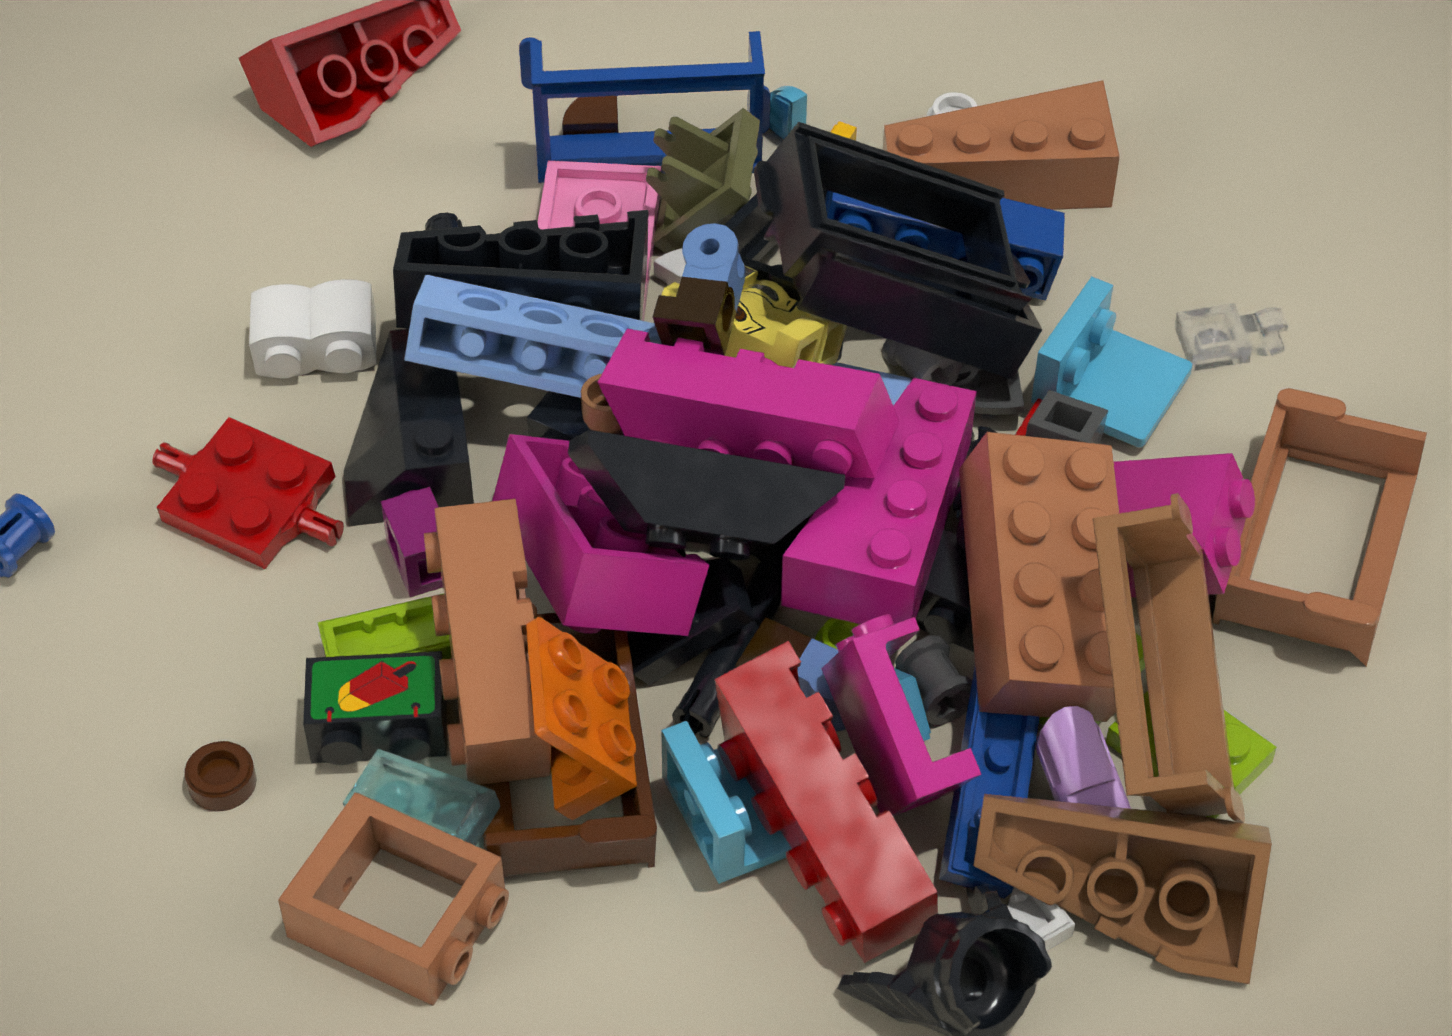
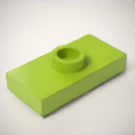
[317,593,452,659]

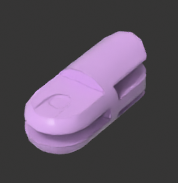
[1036,706,1131,809]

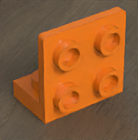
[526,617,637,821]

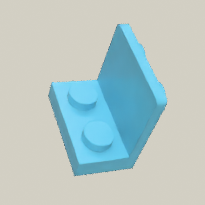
[1031,276,1192,448]
[661,721,792,884]

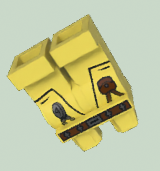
[661,265,847,368]

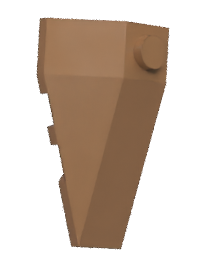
[974,794,1272,984]

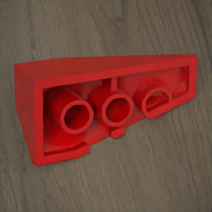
[238,0,461,147]

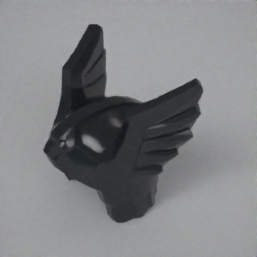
[837,886,1052,1036]

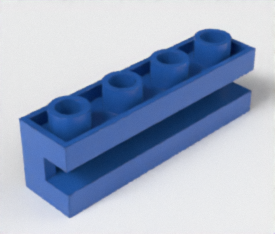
[825,191,1065,301]

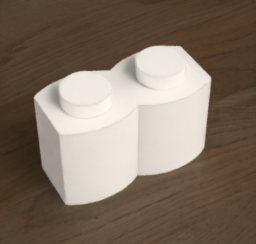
[249,279,377,379]

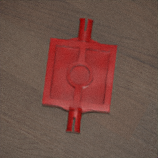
[152,417,344,569]

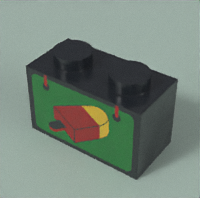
[303,651,447,765]

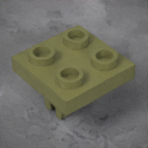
[646,108,760,253]

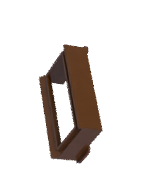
[478,603,657,878]

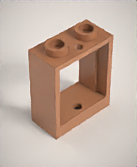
[278,792,509,1006]

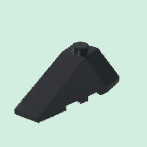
[343,329,474,527]

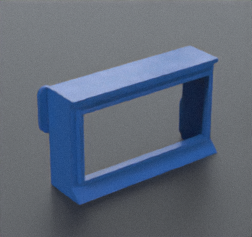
[519,31,770,183]

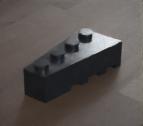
[393,210,649,329]

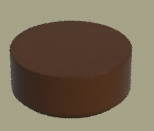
[184,741,257,811]

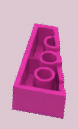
[598,328,900,478]
[781,378,977,624]
[492,434,709,636]

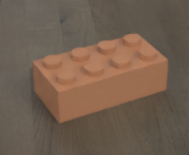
[959,432,1119,722]

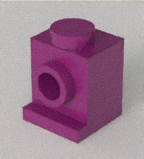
[381,487,443,597]

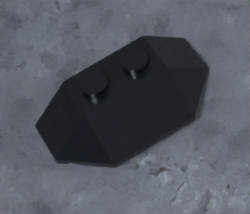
[568,430,845,560]

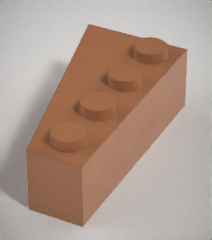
[883,80,1120,209]
[423,499,552,787]

